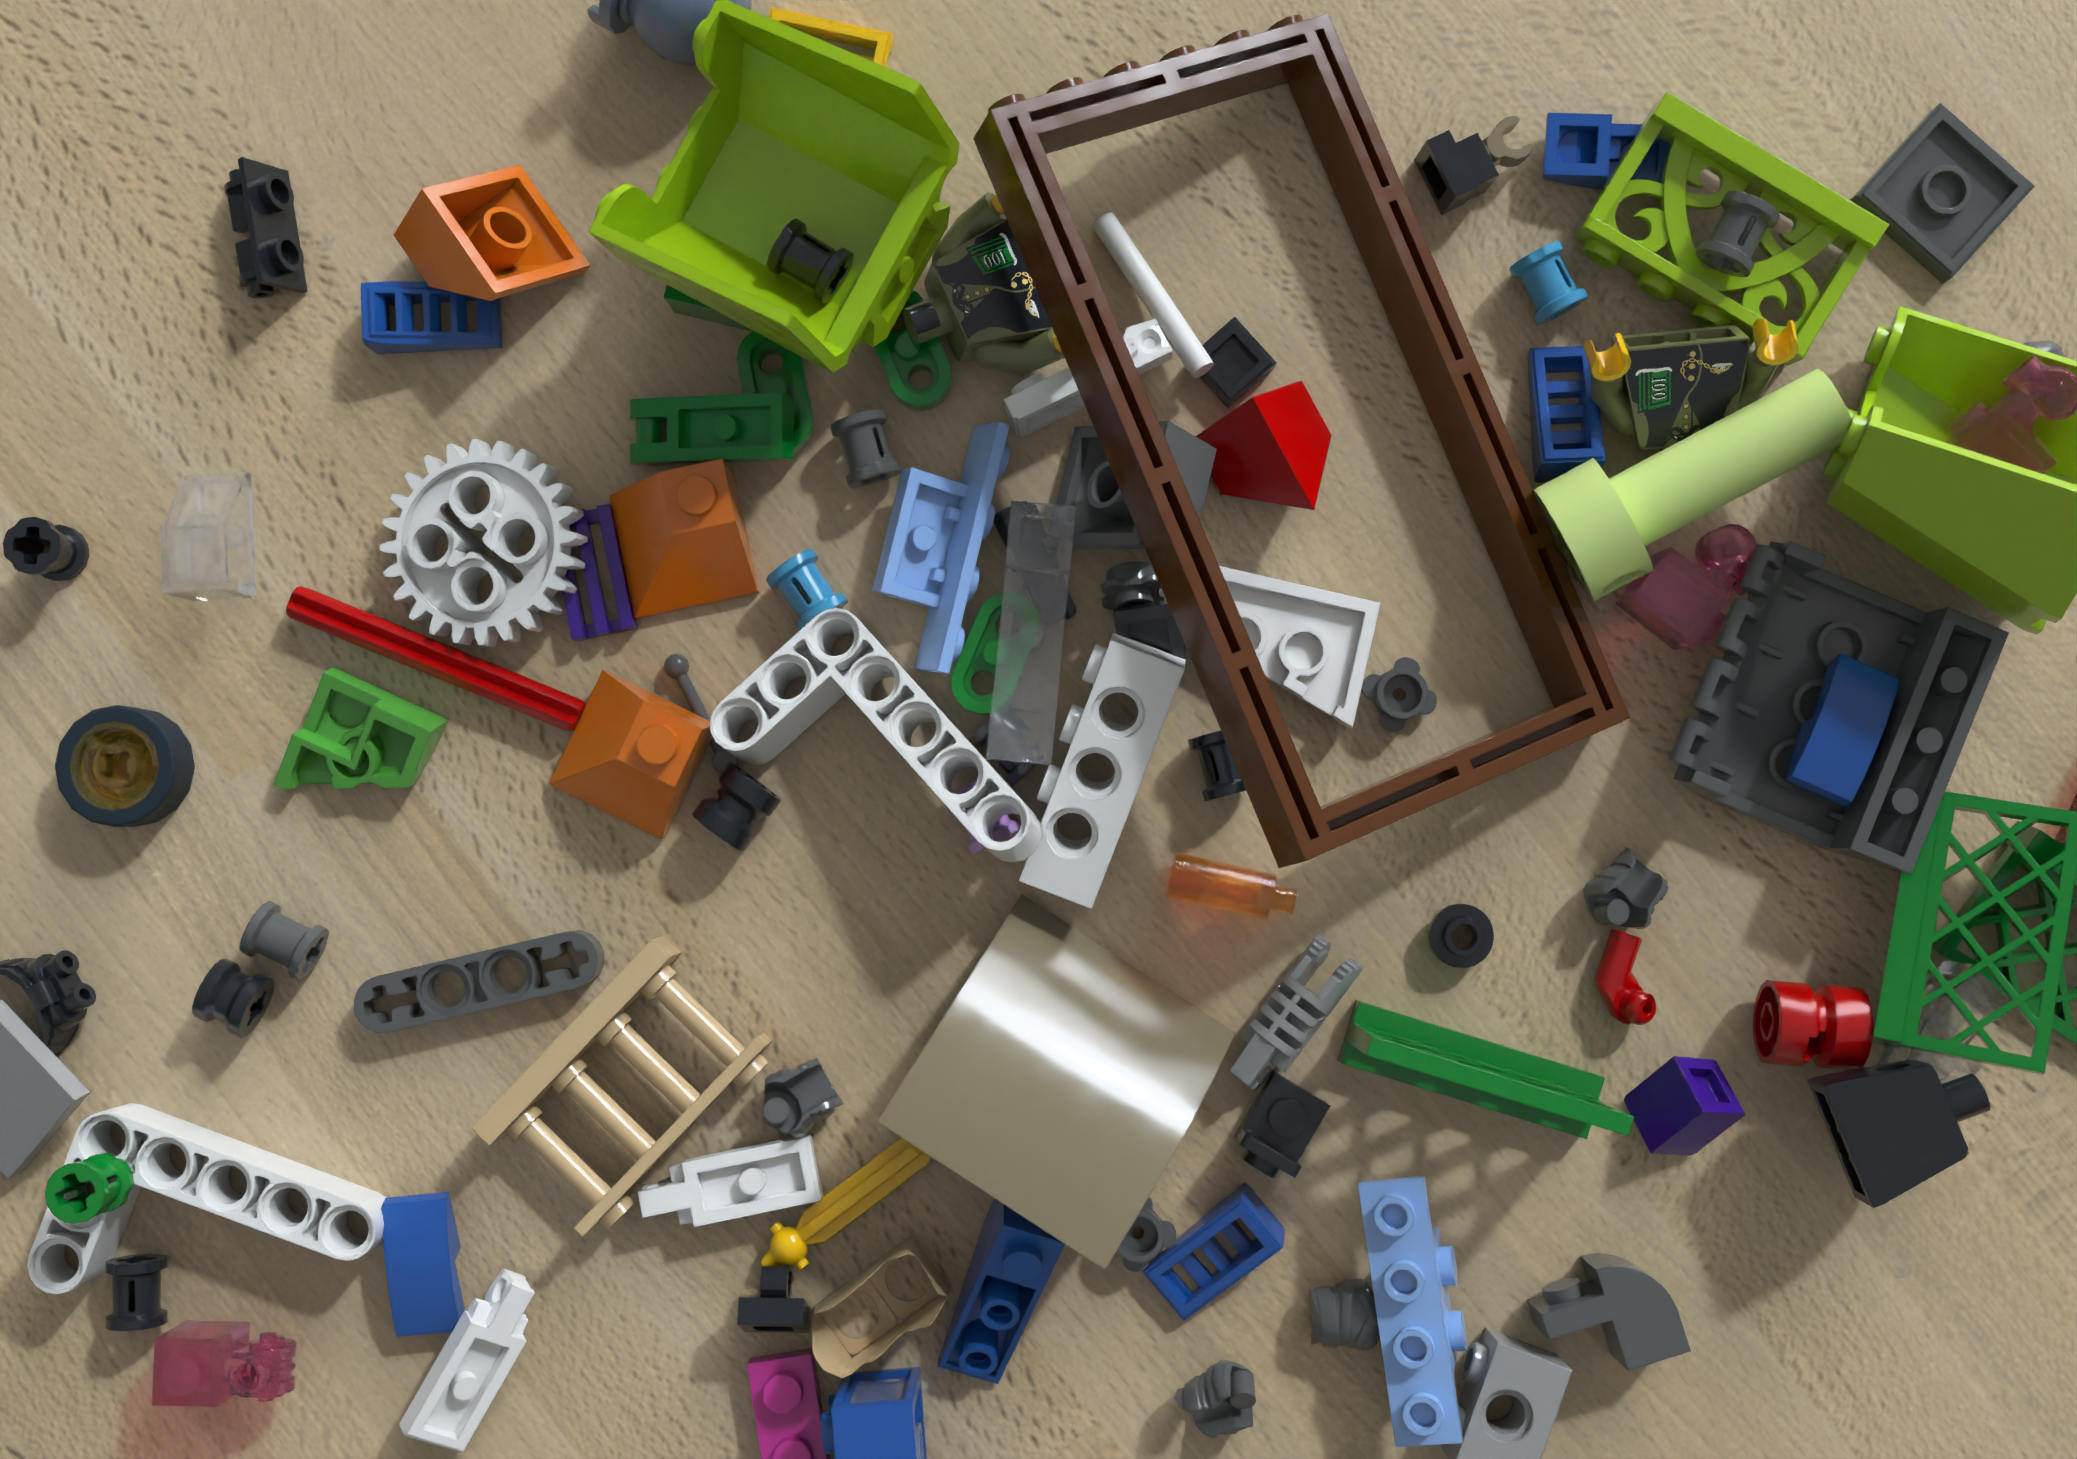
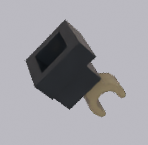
[1414,116,1534,215]

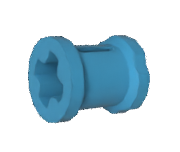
[1509,241,1589,326]
[766,548,848,630]

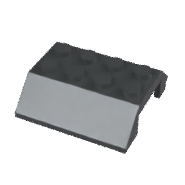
[1668,541,2009,874]

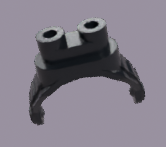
[0,950,96,1056]

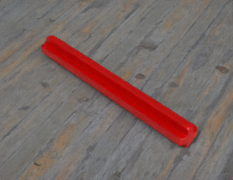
[286,586,586,732]

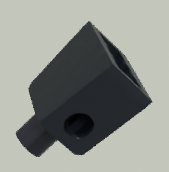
[1807,1060,1990,1208]

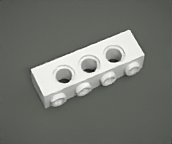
[1019,633,1186,909]

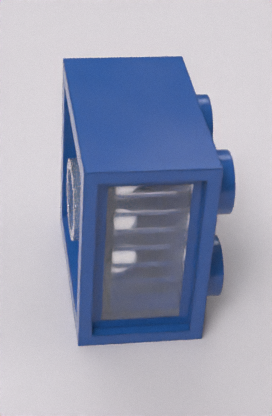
[821,1367,927,1459]

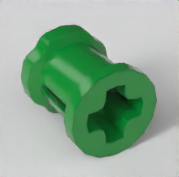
[45,1153,134,1224]

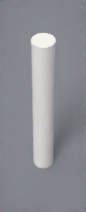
[1093,212,1214,378]

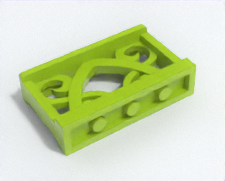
[1573,92,1889,366]

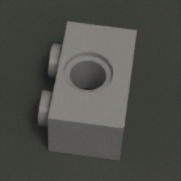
[1441,1327,1573,1459]

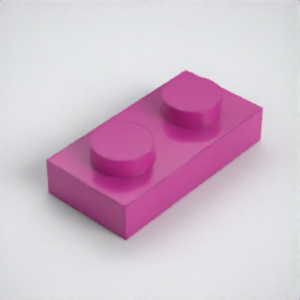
[747,1348,830,1459]

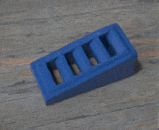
[361,281,502,354]
[1528,346,1606,483]
[1143,1183,1285,1321]

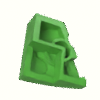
[273,667,449,789]

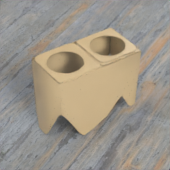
[812,1235,950,1378]

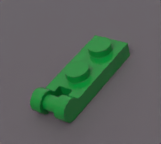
[630,392,794,466]

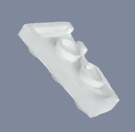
[1219,566,1381,728]

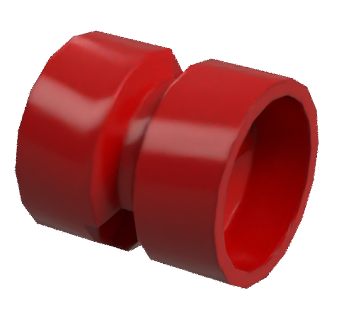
[1753,980,1874,1070]

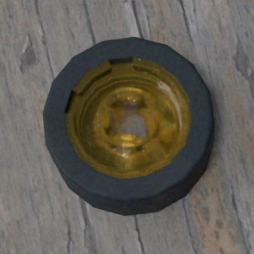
[55,705,195,827]

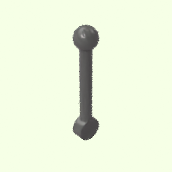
[664,654,738,774]

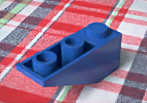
[938,1198,1065,1384]

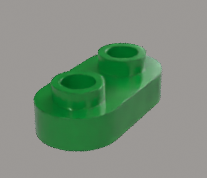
[874,290,953,411]
[737,331,815,454]
[951,592,1040,715]

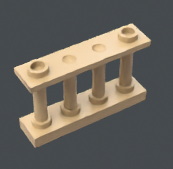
[471,936,773,1237]

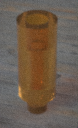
[1166,852,1297,919]

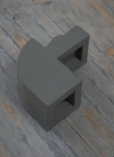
[1527,1253,1691,1371]

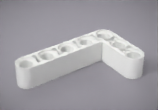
[710,608,1042,863]
[27,1103,387,1294]

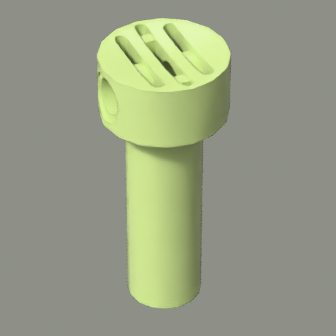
[1533,368,1851,602]

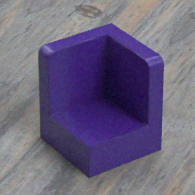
[1624,1056,1746,1156]

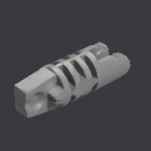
[1229,934,1364,1090]

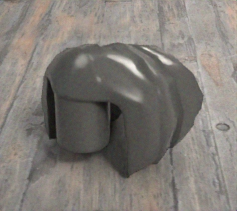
[1583,847,1668,929]
[763,1058,843,1139]
[1309,1279,1380,1350]
[1174,1360,1256,1438]

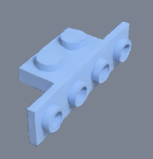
[872,421,1010,674]
[1358,1176,1467,1447]

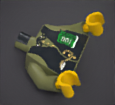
[902,192,1065,375]
[1583,318,1799,451]

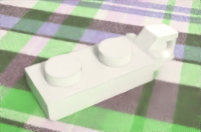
[1004,318,1172,438]
[638,1133,823,1227]
[399,1268,535,1452]

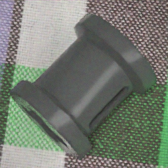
[1696,191,1780,277]
[830,409,901,488]
[240,901,329,981]

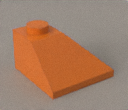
[393,165,591,301]
[609,458,759,619]
[549,670,713,839]

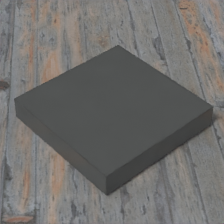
[1850,103,2035,284]

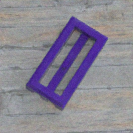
[562,504,638,642]

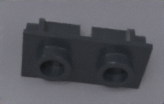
[224,157,308,298]

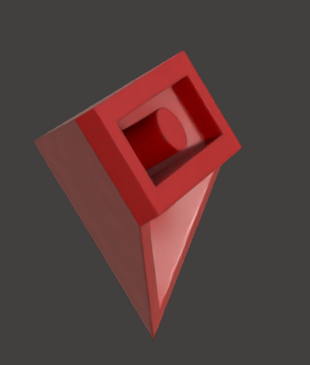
[1196,380,1332,510]

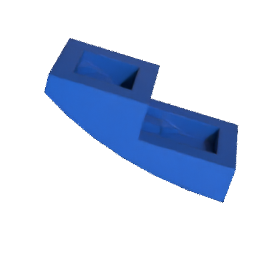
[1542,113,1670,190]
[1786,653,1900,807]
[382,1192,465,1337]

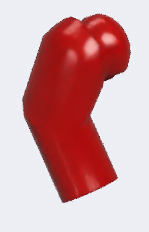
[1594,929,1656,1025]

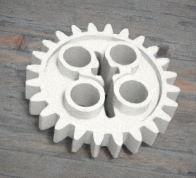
[380,439,588,647]

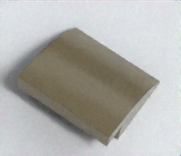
[877,894,1235,1270]

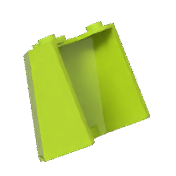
[588,0,960,373]
[1822,306,2077,635]

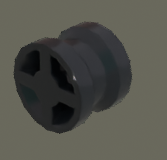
[192,958,274,1038]

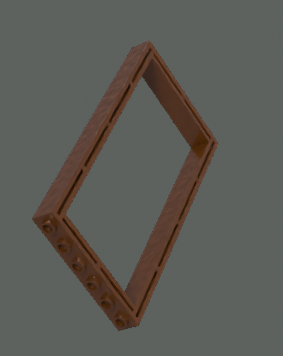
[973,13,1630,868]

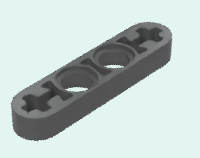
[354,930,604,1033]

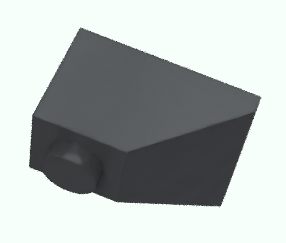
[1046,421,1217,550]

